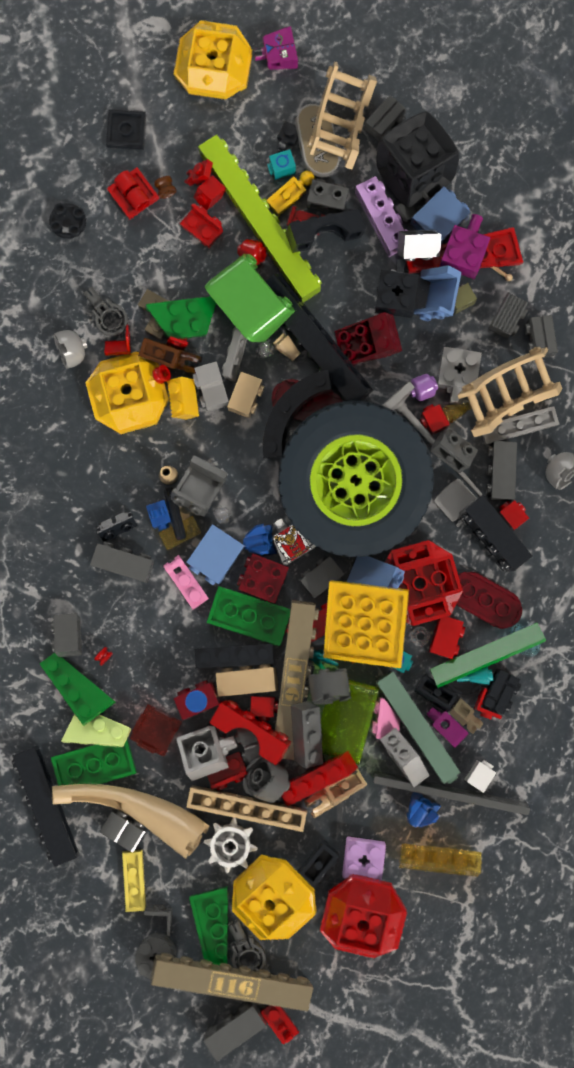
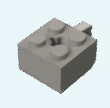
[437,347,482,404]
[176,726,237,781]

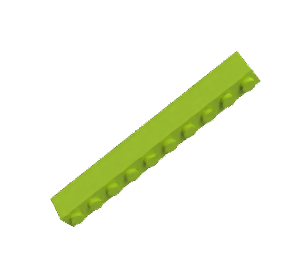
[198,134,322,303]

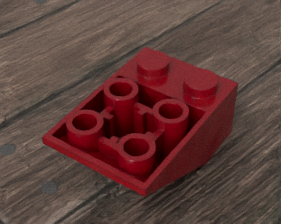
[334,312,402,365]

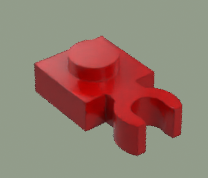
[184,159,213,186]

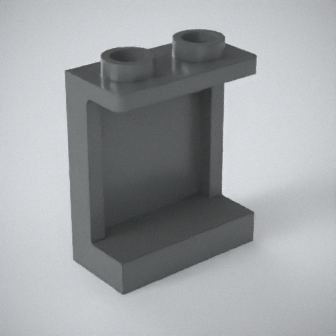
[171,455,228,517]

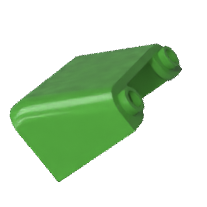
[205,254,295,342]

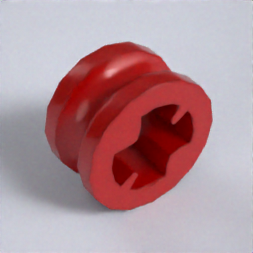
[152,365,171,384]
[94,647,113,666]

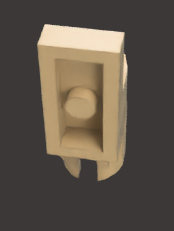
[305,768,367,818]

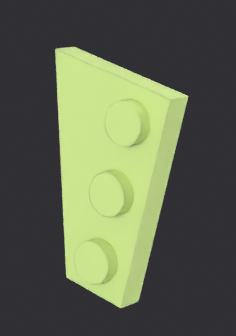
[61,714,132,747]

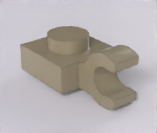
[449,698,483,734]

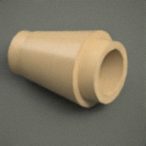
[273,333,301,361]
[159,466,178,484]

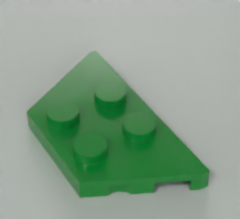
[145,296,216,339]

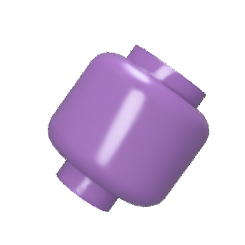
[410,374,438,401]

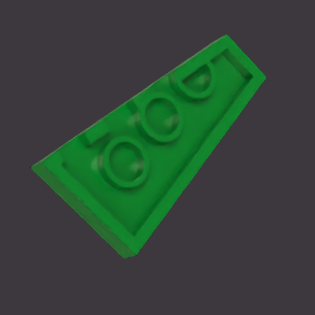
[40,653,116,726]
[189,886,228,965]

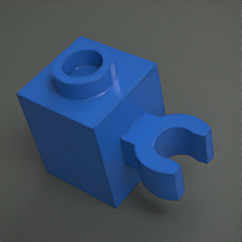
[146,500,172,531]

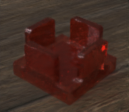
[130,704,182,757]

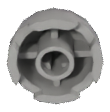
[53,330,87,369]
[545,452,574,490]

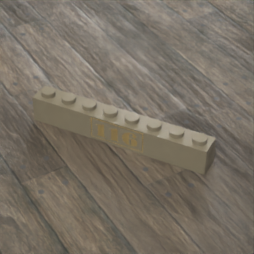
[275,600,319,760]
[150,953,313,1011]

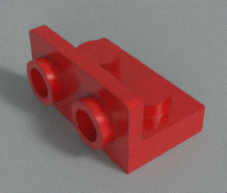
[180,203,223,249]
[207,751,248,791]

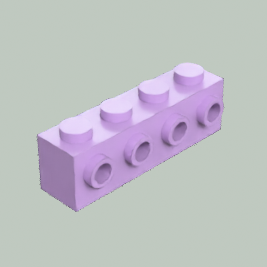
[355,176,408,257]

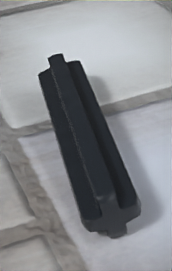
[164,487,186,540]

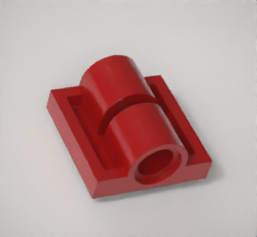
[107,167,159,220]

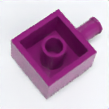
[439,214,491,280]

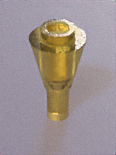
[443,402,472,424]

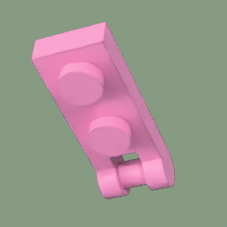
[163,555,209,610]

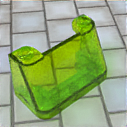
[321,679,379,765]

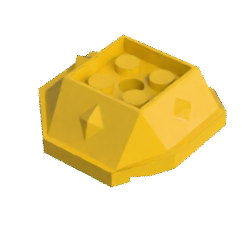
[174,20,253,99]
[85,351,169,434]
[232,854,317,940]

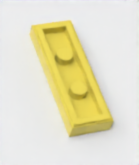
[122,850,146,912]

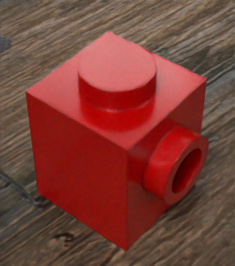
[194,175,226,210]
[420,404,450,435]
[498,500,529,531]
[250,696,278,721]

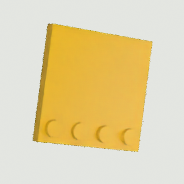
[323,580,409,668]

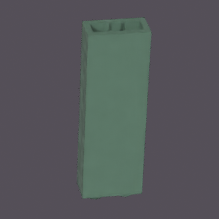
[374,671,460,784]

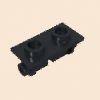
[96,510,138,542]

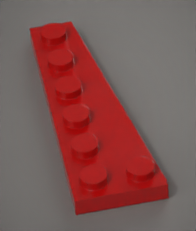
[405,227,523,273]

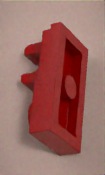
[260,1005,300,1045]

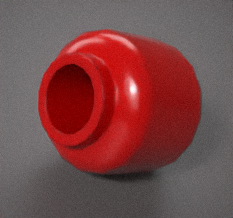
[237,239,266,265]

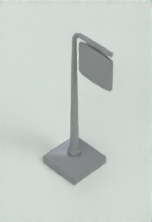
[382,381,483,527]

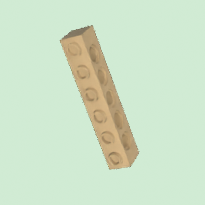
[186,785,307,832]

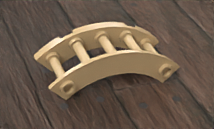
[307,61,377,169]
[457,347,562,437]

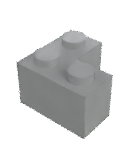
[193,361,229,412]

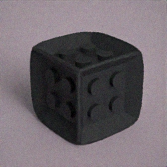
[376,111,459,208]

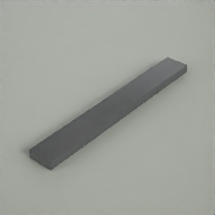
[373,771,530,815]

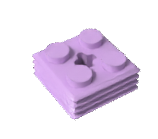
[342,837,386,880]

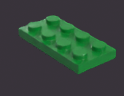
[207,586,291,646]
[51,738,137,786]

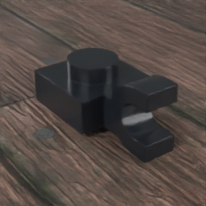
[277,121,298,153]

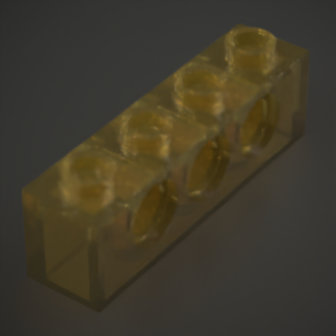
[399,843,482,877]

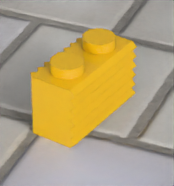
[167,377,199,420]

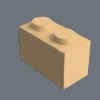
[227,372,265,418]

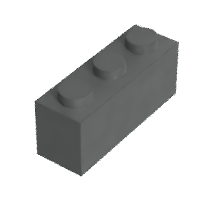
[486,441,517,502]
[90,542,154,583]
[291,701,323,768]
[203,1002,267,1061]

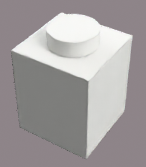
[464,760,496,793]

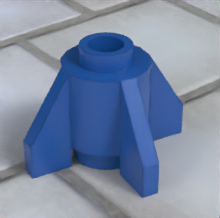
[243,524,277,555]
[406,792,441,827]

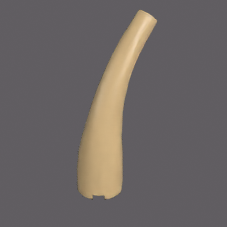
[52,784,210,859]

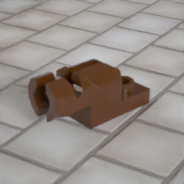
[138,338,202,374]

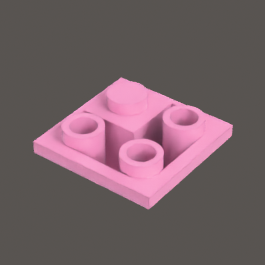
[371,697,400,739]

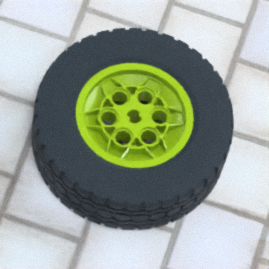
[278,401,434,557]

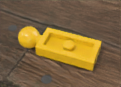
[266,170,315,216]

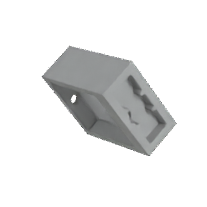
[380,728,430,787]

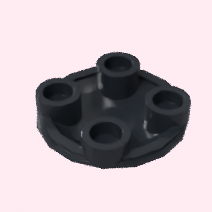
[49,203,86,239]

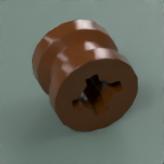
[154,176,177,199]

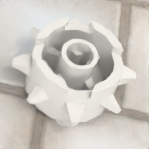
[204,818,258,873]

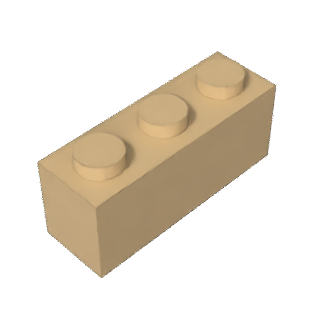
[216,664,278,697]

